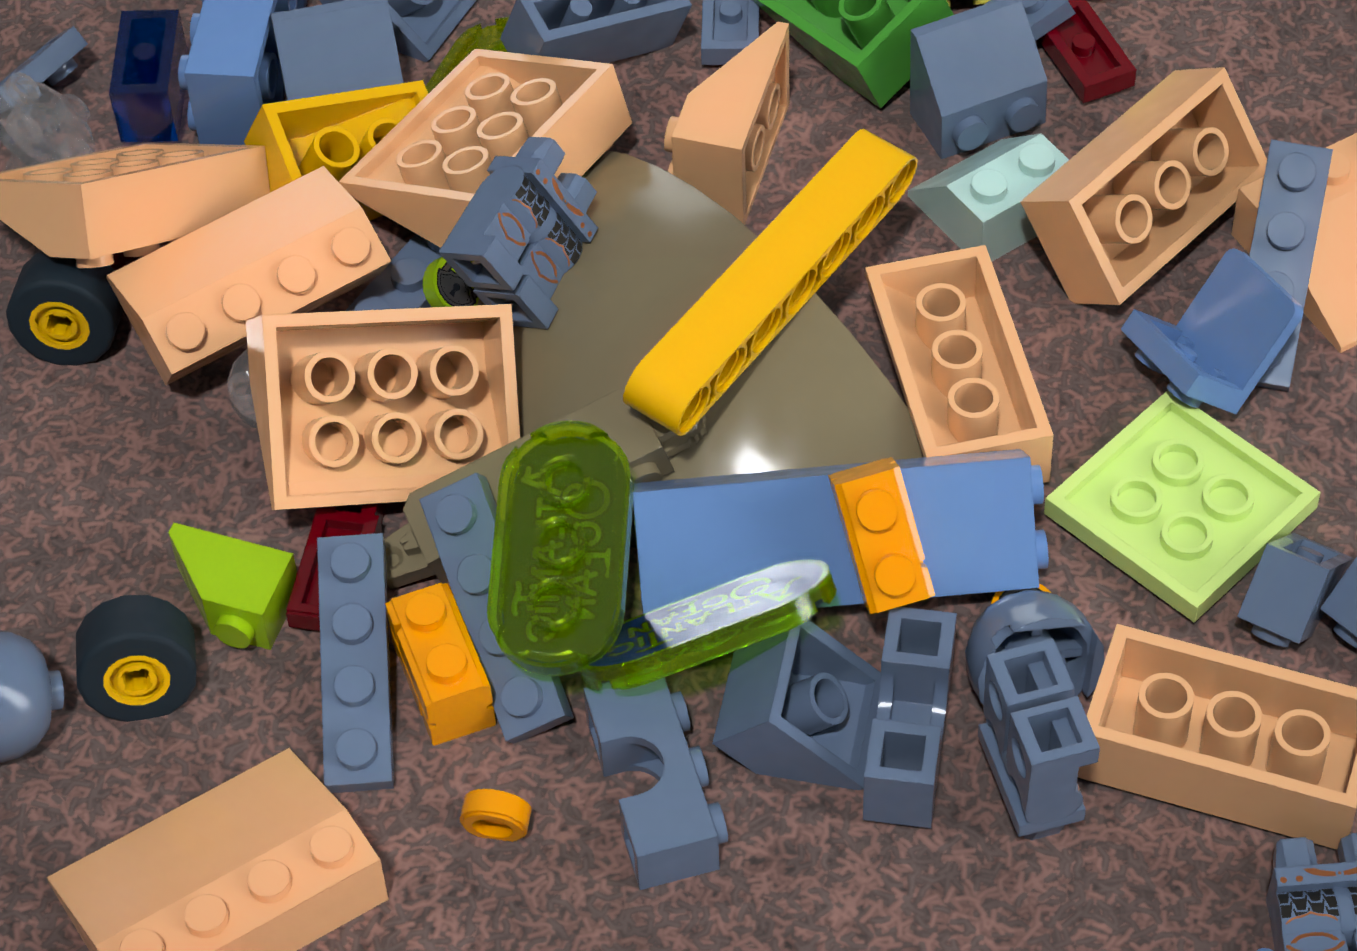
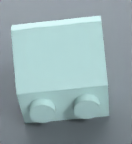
[908,133,1069,261]

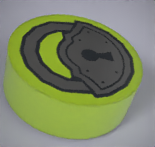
[422,257,479,307]

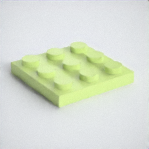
[1044,390,1321,623]

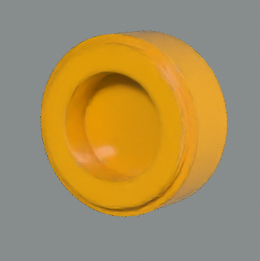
[460,789,532,842]

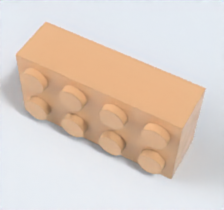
[1020,67,1267,305]
[1078,624,1357,850]

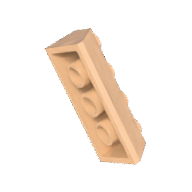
[106,166,391,385]
[865,245,1053,483]

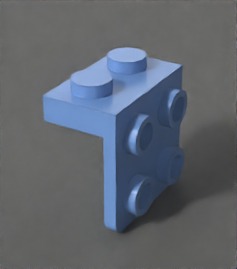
[1121,248,1303,414]

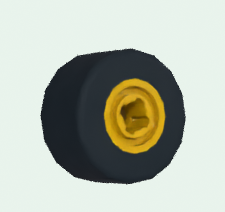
[6,252,124,366]
[76,595,197,722]

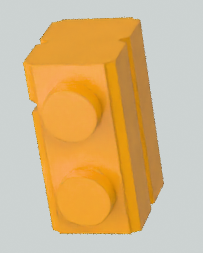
[828,457,935,614]
[385,583,496,746]

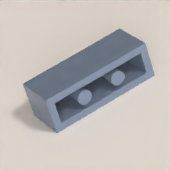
[500,0,692,63]

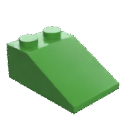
[753,0,954,108]

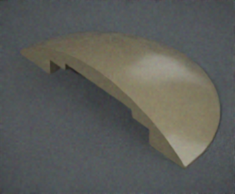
[477,151,924,549]

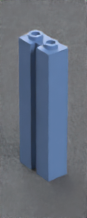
[631,449,1049,623]

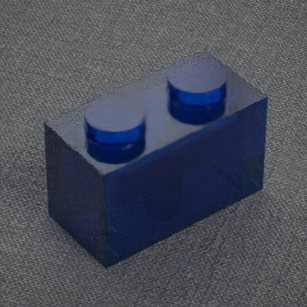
[109,9,189,142]

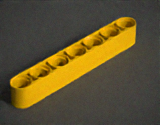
[623,129,918,436]

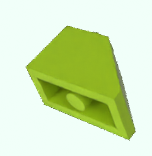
[168,522,297,650]

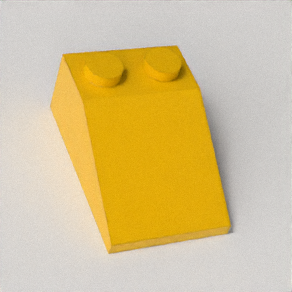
[244,80,428,221]

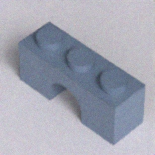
[863,607,957,829]
[583,668,728,890]

